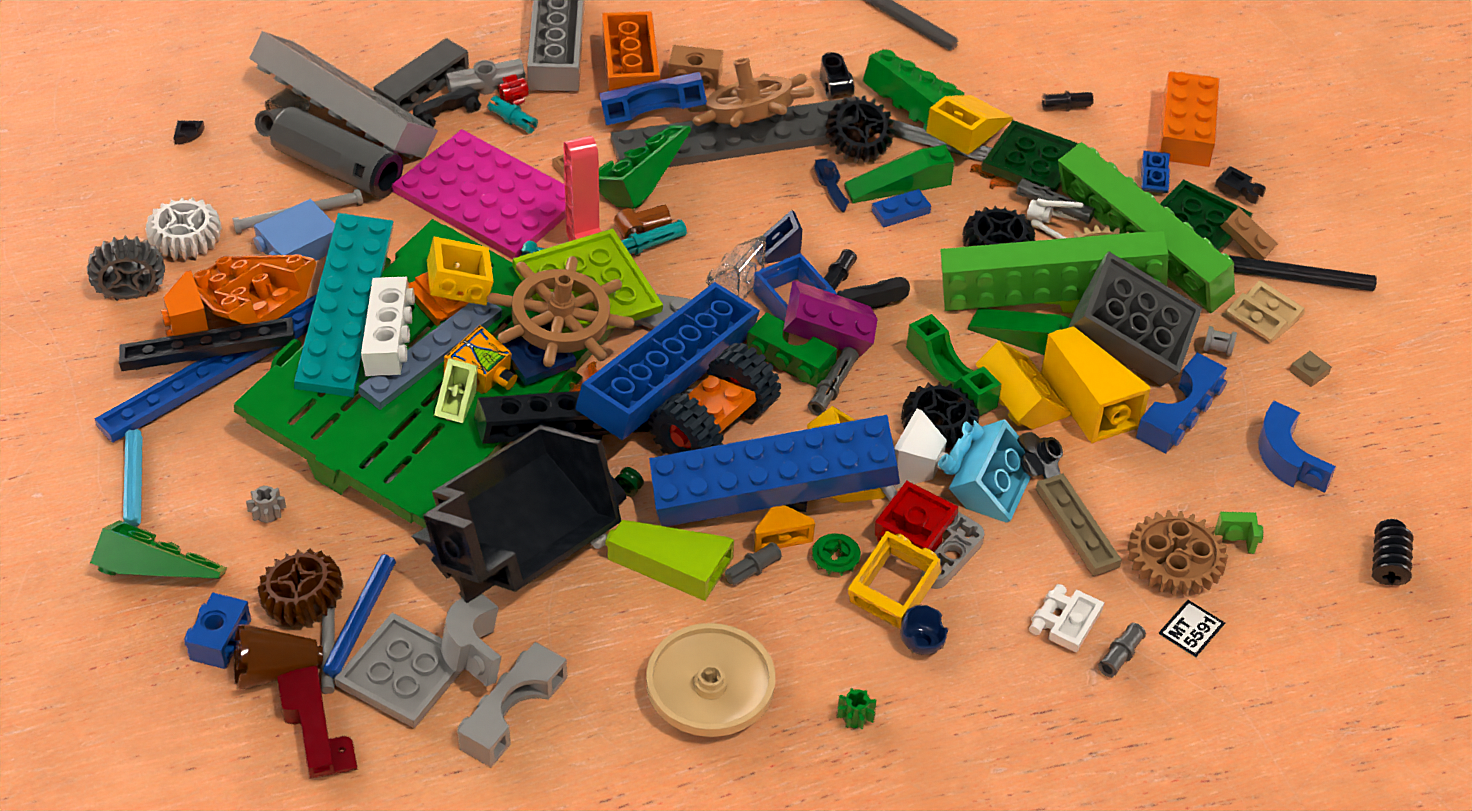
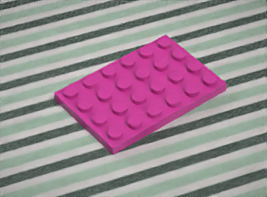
[392,129,566,259]

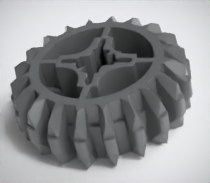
[87,235,165,301]

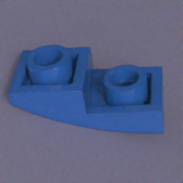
[1141,151,1170,194]

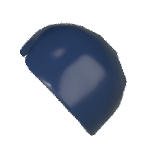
[900,605,948,655]

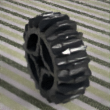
[825,95,895,164]
[963,206,1035,247]
[901,381,980,450]

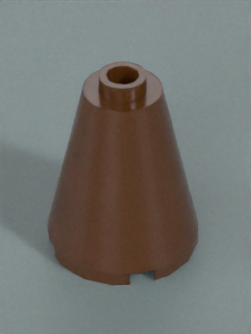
[234,624,323,689]

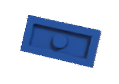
[871,189,931,228]

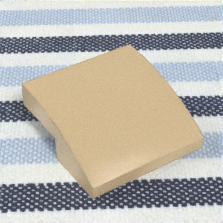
[1226,280,1305,342]

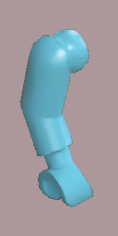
[938,420,984,475]

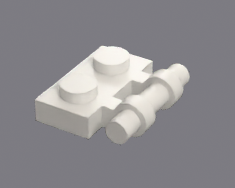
[1029,584,1104,653]

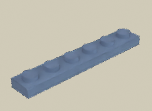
[359,302,502,410]

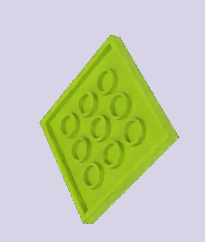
[512,228,663,333]

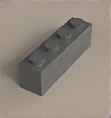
[374,38,469,112]

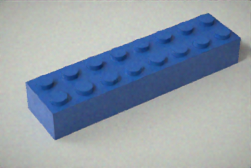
[575,282,760,440]
[649,415,900,527]

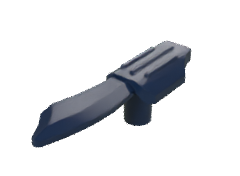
[814,158,849,213]

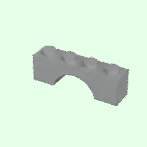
[457,642,567,768]

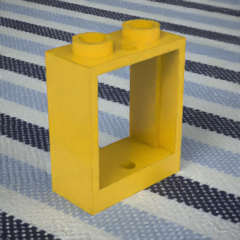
[427,237,494,306]
[848,531,941,629]

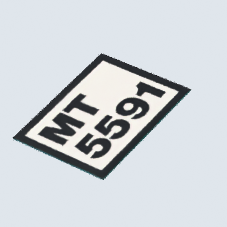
[1158,600,1226,657]

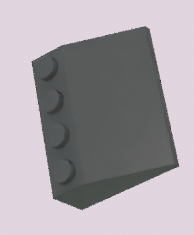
[1068,251,1202,386]

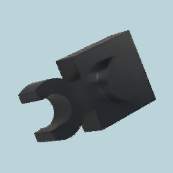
[1215,166,1266,204]

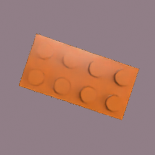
[602,11,660,91]
[1158,71,1219,167]

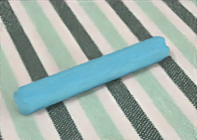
[123,429,143,526]

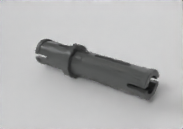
[1016,179,1095,224]
[808,347,859,416]

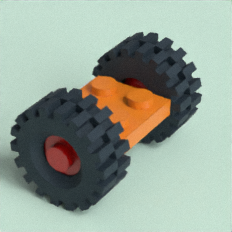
[648,343,781,455]

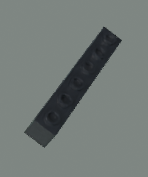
[474,391,652,444]

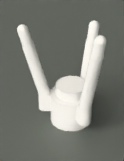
[1027,198,1083,239]

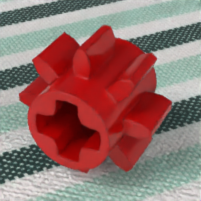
[498,74,529,105]

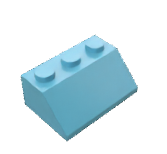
[949,419,1031,523]

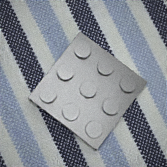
[334,612,463,729]

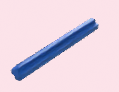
[323,554,396,678]

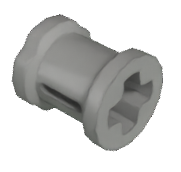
[1203,326,1237,356]

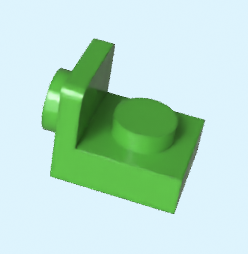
[1215,512,1263,554]

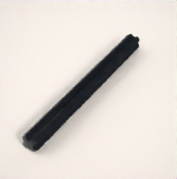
[1228,255,1377,291]

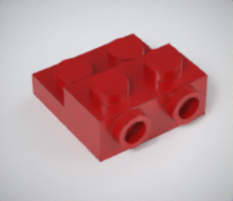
[875,480,959,552]

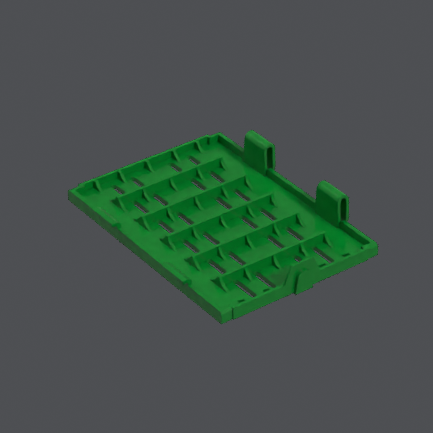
[234,219,614,528]

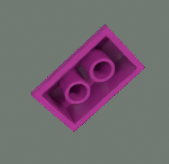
[783,280,878,357]

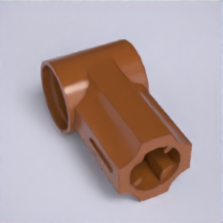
[614,204,672,239]

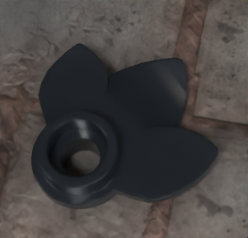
[1017,432,1063,479]

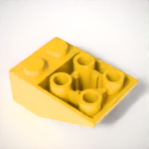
[926,95,1013,155]

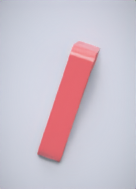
[563,135,602,241]

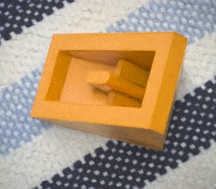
[753,505,815,552]

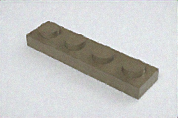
[1036,473,1122,576]

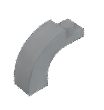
[441,594,501,687]

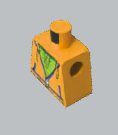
[444,325,517,393]

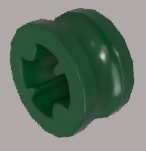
[614,467,644,497]

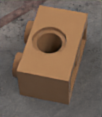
[668,45,723,89]

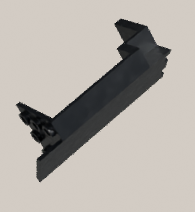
[412,425,627,603]

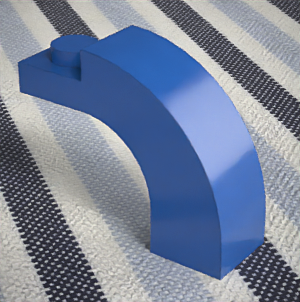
[1258,401,1336,493]

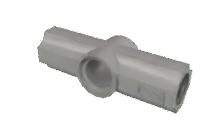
[445,59,525,94]

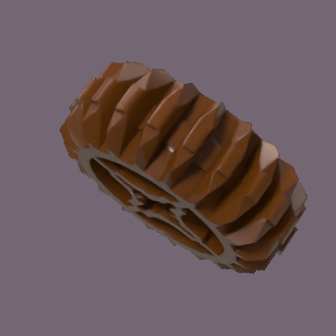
[258,548,344,627]

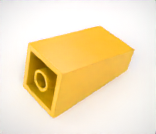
[1041,326,1151,444]

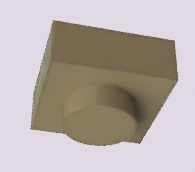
[1290,351,1332,387]

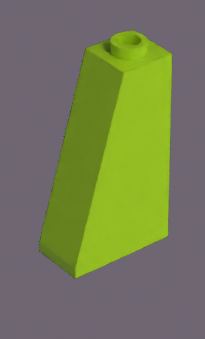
[605,519,734,601]

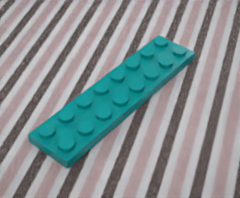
[294,213,393,397]

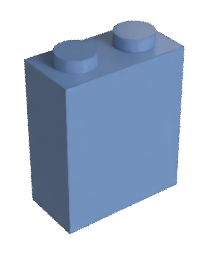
[253,199,335,261]

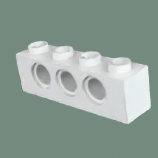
[361,277,415,376]

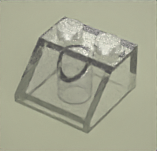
[706,235,766,300]

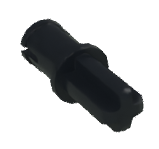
[1042,91,1094,111]
[824,249,857,291]

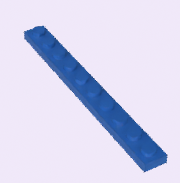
[94,294,317,443]

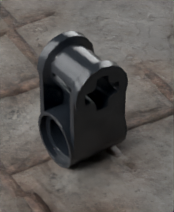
[820,52,855,99]

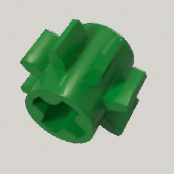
[837,688,877,729]

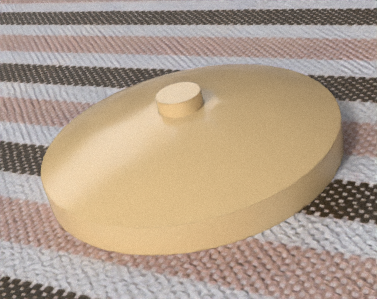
[646,623,775,737]

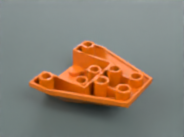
[194,254,317,324]

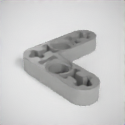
[921,512,984,589]

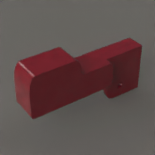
[277,666,358,779]

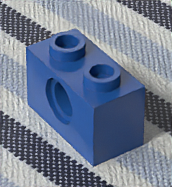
[184,592,251,669]

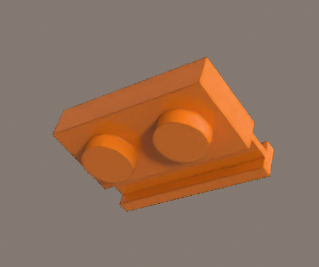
[408,272,469,326]

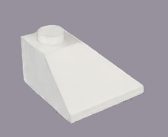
[893,409,948,489]

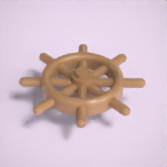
[687,58,815,127]
[487,256,635,367]

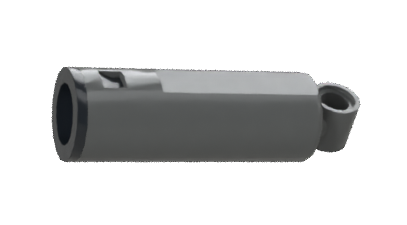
[255,106,403,199]

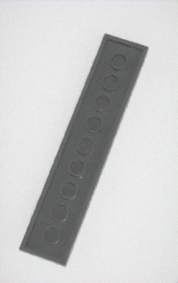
[611,97,871,167]

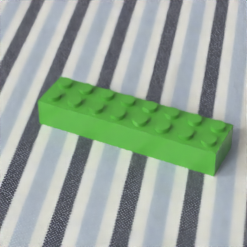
[1058,142,1235,313]
[940,230,1169,311]

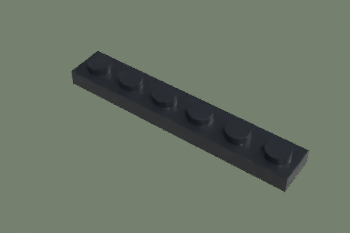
[119,317,295,371]

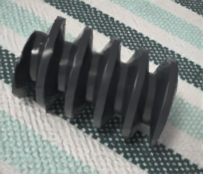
[1372,519,1414,585]

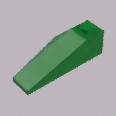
[599,125,691,209]
[844,145,954,203]
[968,308,1072,355]
[90,520,227,578]

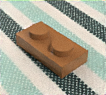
[1220,207,1278,260]

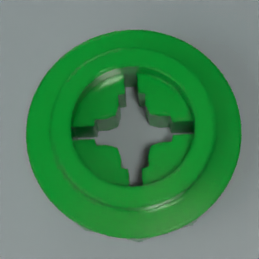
[812,533,861,576]

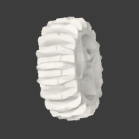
[146,197,222,261]

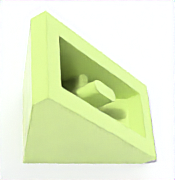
[434,358,478,423]

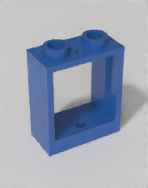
[753,253,837,321]

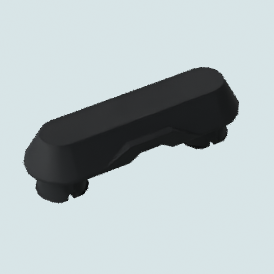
[413,86,482,127]
[837,277,910,309]

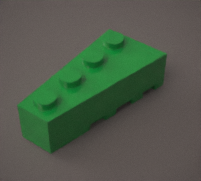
[862,49,965,130]

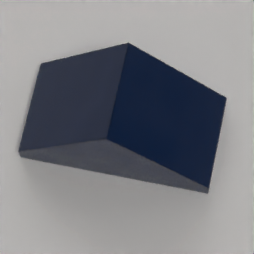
[753,210,803,264]

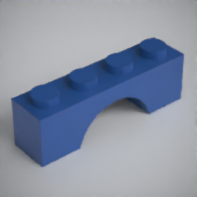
[599,72,707,125]
[1136,352,1227,454]

